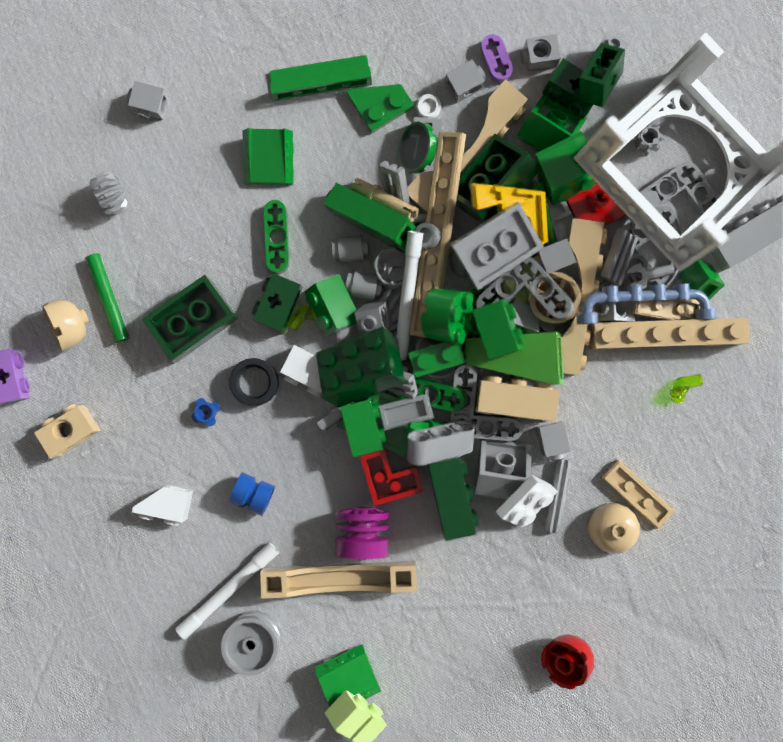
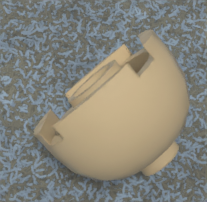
[528,272,582,324]
[41,300,89,352]
[587,503,640,554]

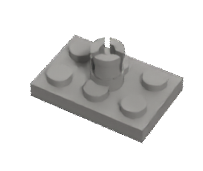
[450,202,544,290]

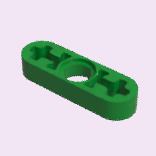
[264,200,290,274]
[396,378,468,412]

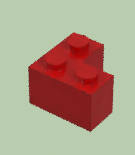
[360,448,424,506]

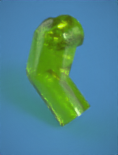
[287,305,317,331]

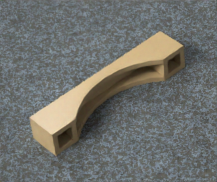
[408,79,528,214]
[561,218,607,375]
[589,318,749,350]
[260,561,417,599]

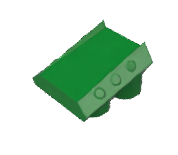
[242,128,294,185]
[315,644,381,707]

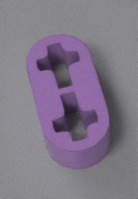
[480,34,513,83]

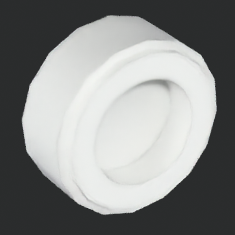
[416,94,441,118]

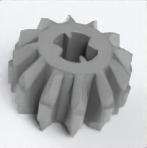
[90,171,128,217]

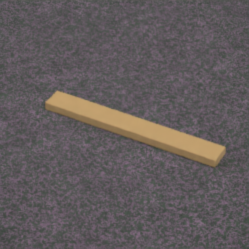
[409,132,466,338]

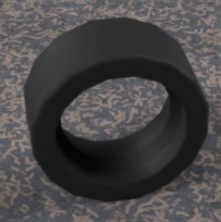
[229,358,279,406]

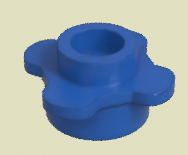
[192,398,220,426]

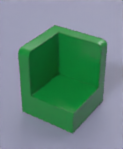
[679,259,725,300]

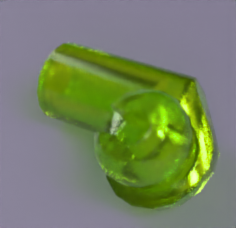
[670,374,703,404]

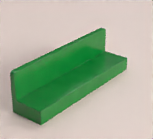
[269,55,372,101]

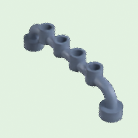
[576,284,717,325]

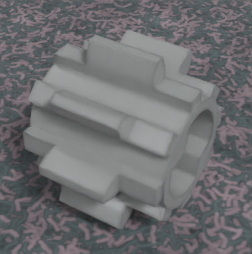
[630,124,664,156]

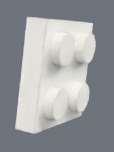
[496,475,558,527]

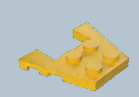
[471,183,548,245]

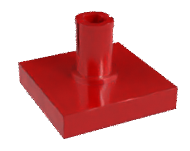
[566,184,627,227]

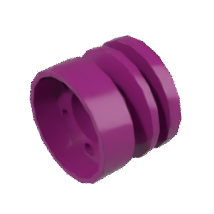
[335,506,389,559]

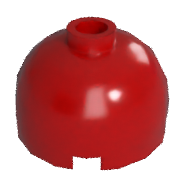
[541,634,595,690]

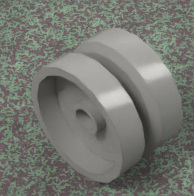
[221,611,282,676]

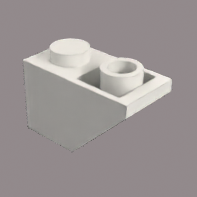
[280,345,322,398]
[132,485,193,525]

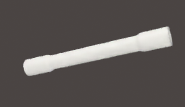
[395,231,423,360]
[175,542,279,639]

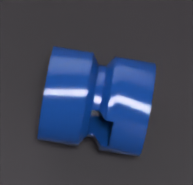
[229,472,275,516]

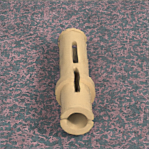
[351,177,419,222]

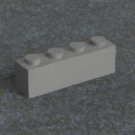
[710,195,783,271]

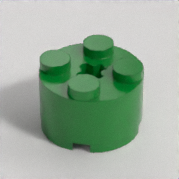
[421,288,476,344]

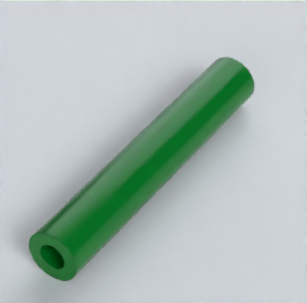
[85,253,129,343]

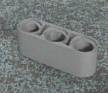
[407,421,475,465]

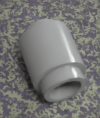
[332,235,369,263]
[346,271,382,300]

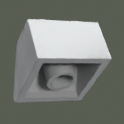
[474,439,531,499]

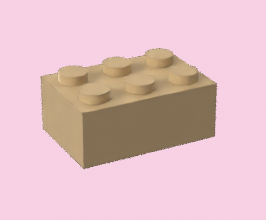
[474,376,560,422]

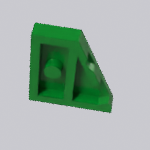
[346,84,414,133]

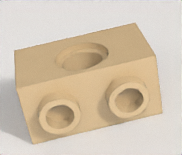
[34,404,101,459]

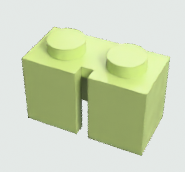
[325,690,387,742]

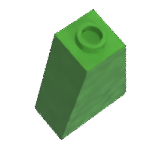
[462,332,564,385]

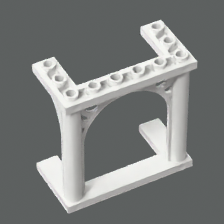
[574,33,783,271]

